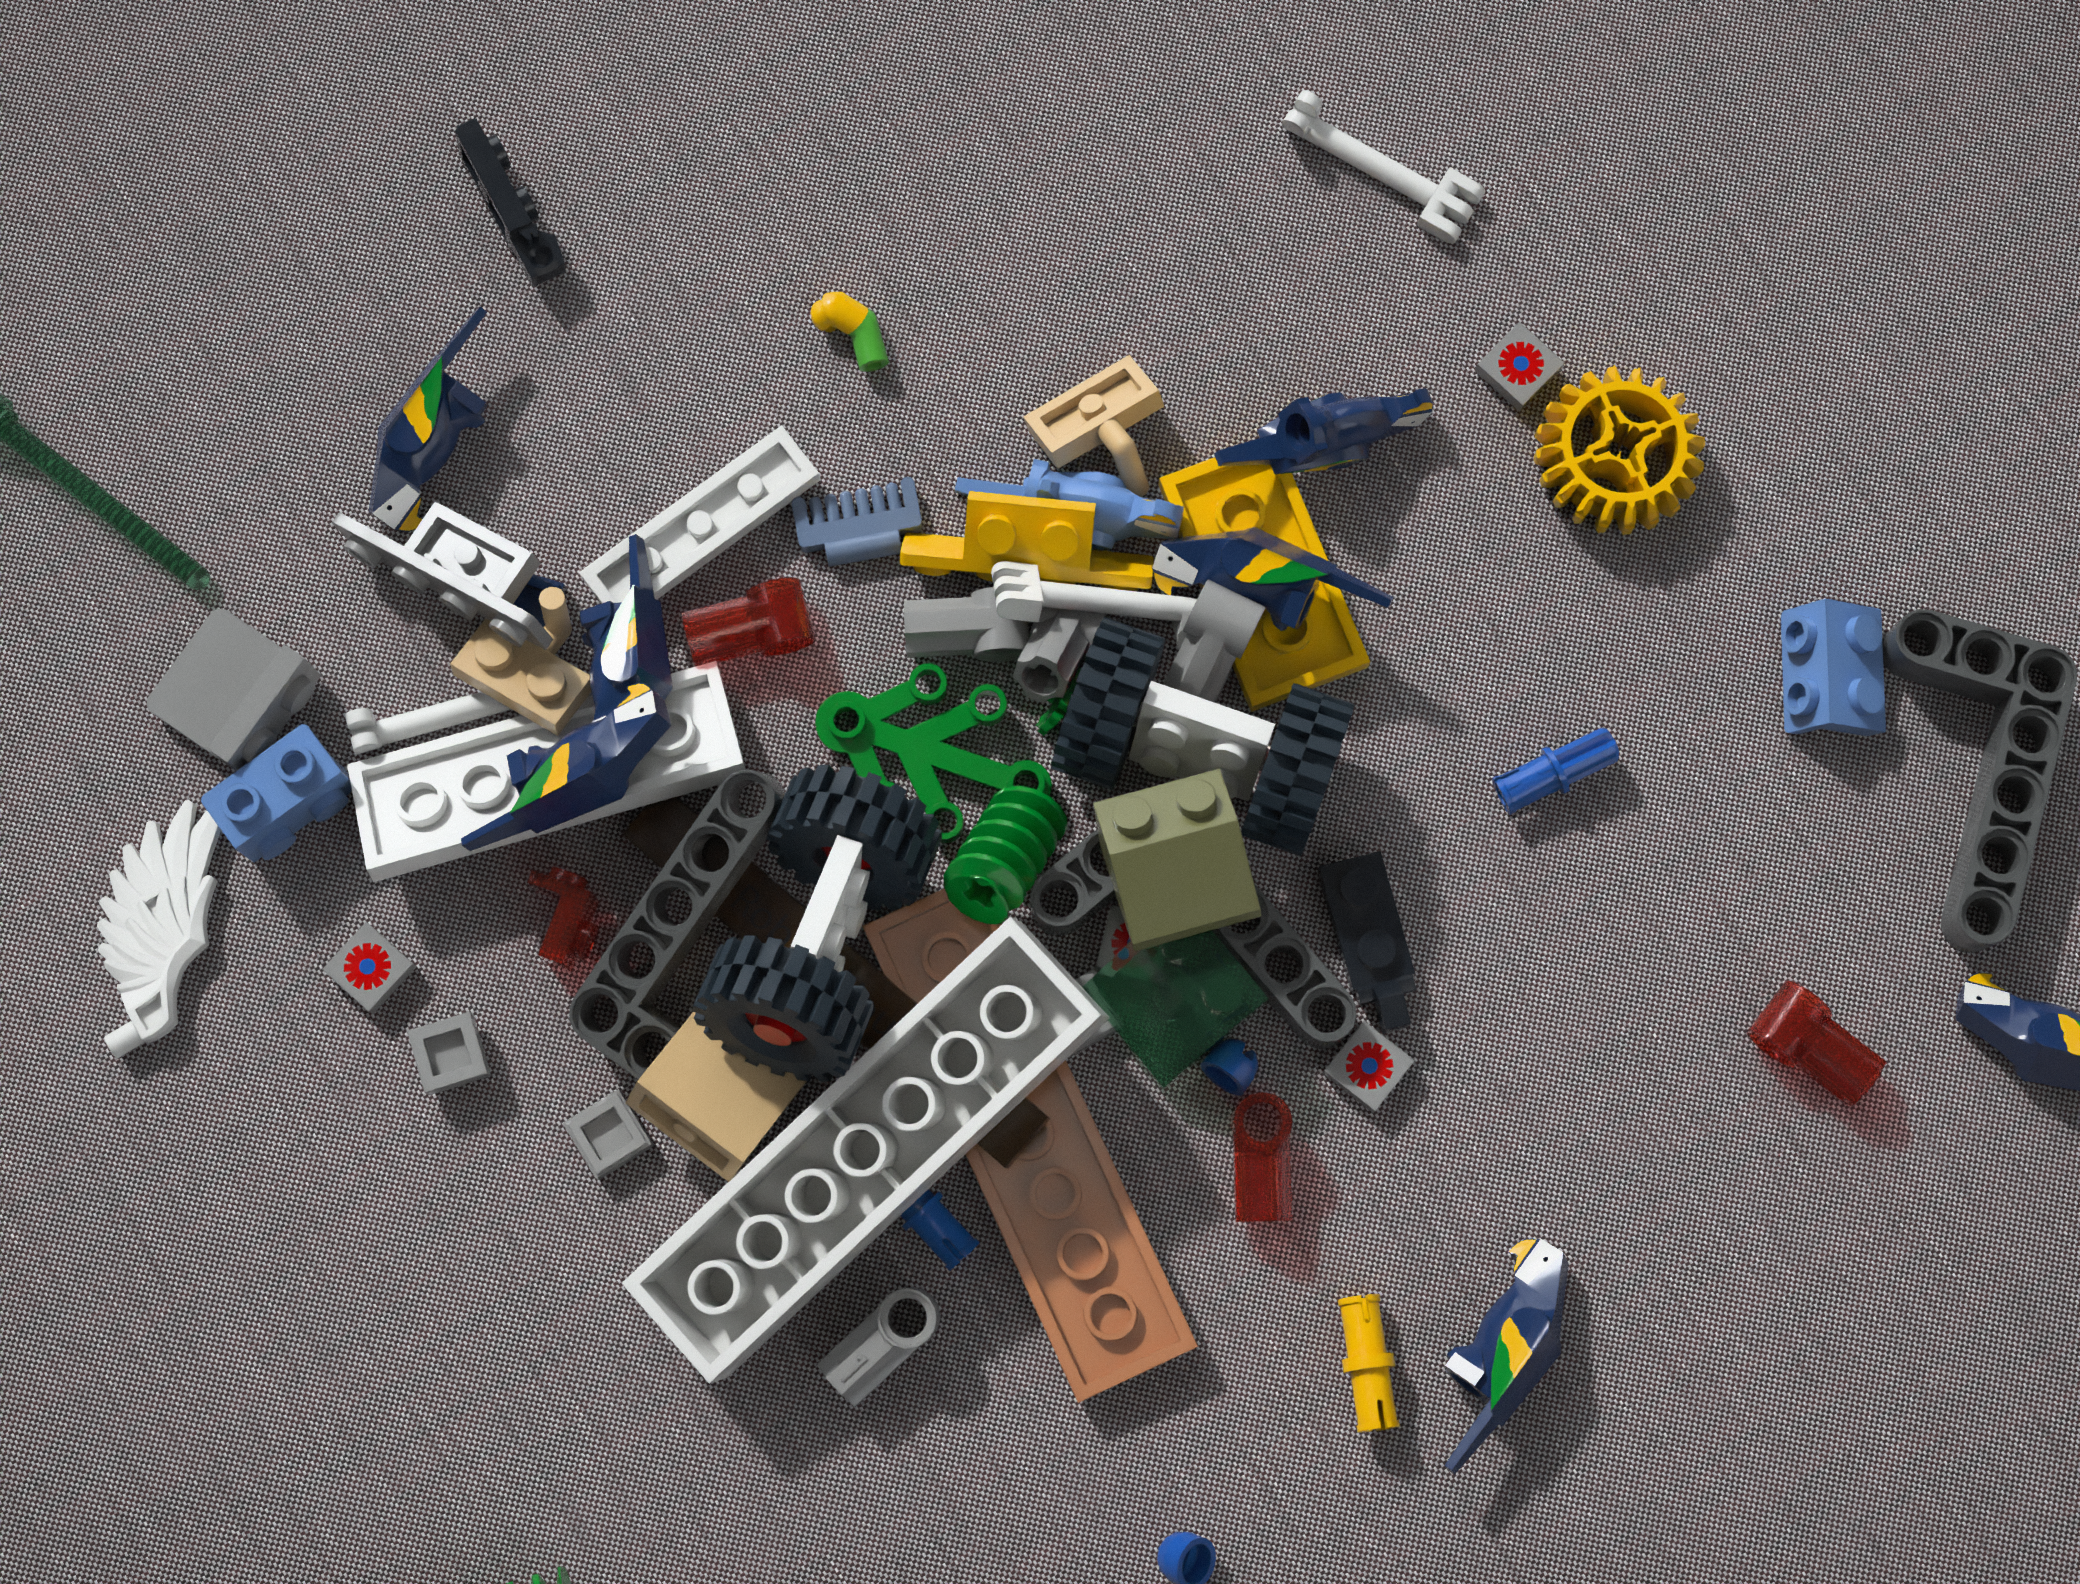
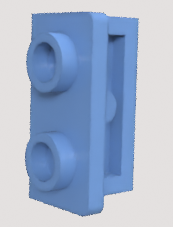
[1781,598,1886,736]
[201,724,352,863]

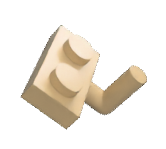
[1023,355,1164,497]
[450,587,592,736]

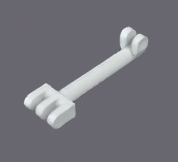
[1282,90,1486,244]
[991,561,1198,649]
[345,654,556,755]

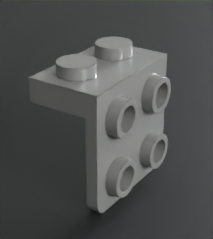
[147,609,322,771]

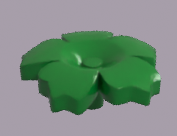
[1035,666,1081,736]

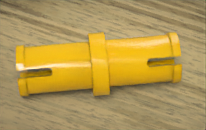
[1338,1294,1400,1433]

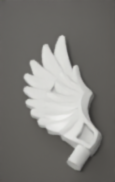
[97,800,221,1058]

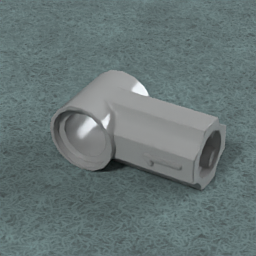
[1163,579,1266,702]
[904,587,1029,662]
[1012,607,1108,703]
[816,1287,941,1407]

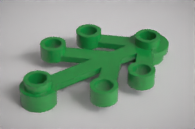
[815,663,1052,843]

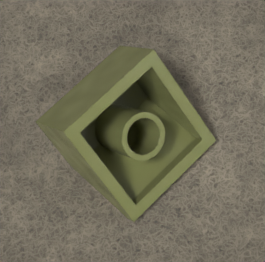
[1093,768,1261,951]

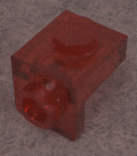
[527,867,599,973]

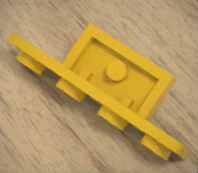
[900,491,1154,591]

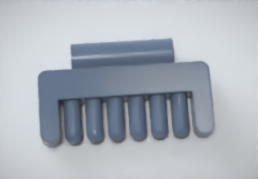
[792,477,923,567]

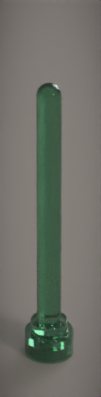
[0,393,210,590]

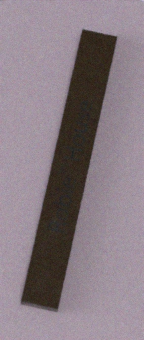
[622,796,1051,1168]

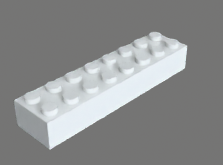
[622,917,1110,1384]

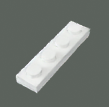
[579,425,821,604]

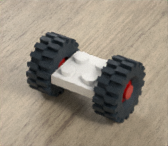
[1051,617,1355,856]
[692,764,942,1082]

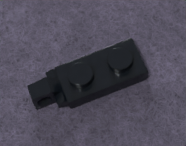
[455,118,566,287]
[1317,851,1416,1034]

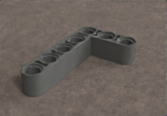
[1882,609,2077,953]
[569,770,785,1079]
[1030,829,1357,1049]

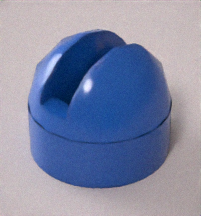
[1201,1038,1259,1096]
[1157,1532,1216,1584]

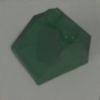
[1082,930,1269,1089]

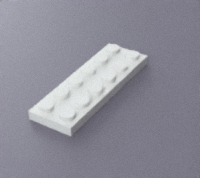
[347,661,746,882]

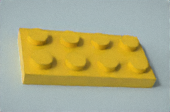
[1158,457,1370,712]

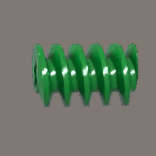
[944,786,1068,924]

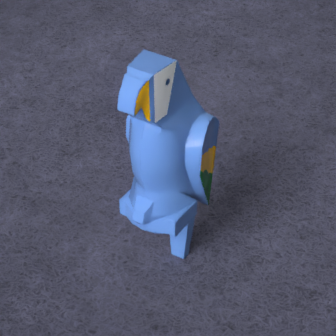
[955,459,1184,550]

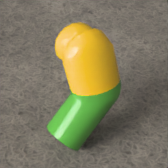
[811,292,889,372]

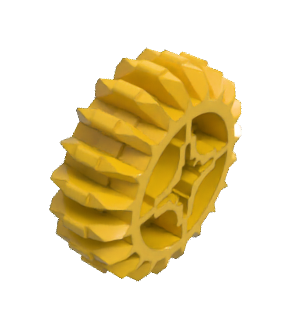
[1534,365,1705,536]

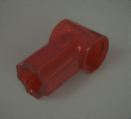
[681,577,816,667]
[1746,981,1887,1107]
[1230,1092,1293,1222]

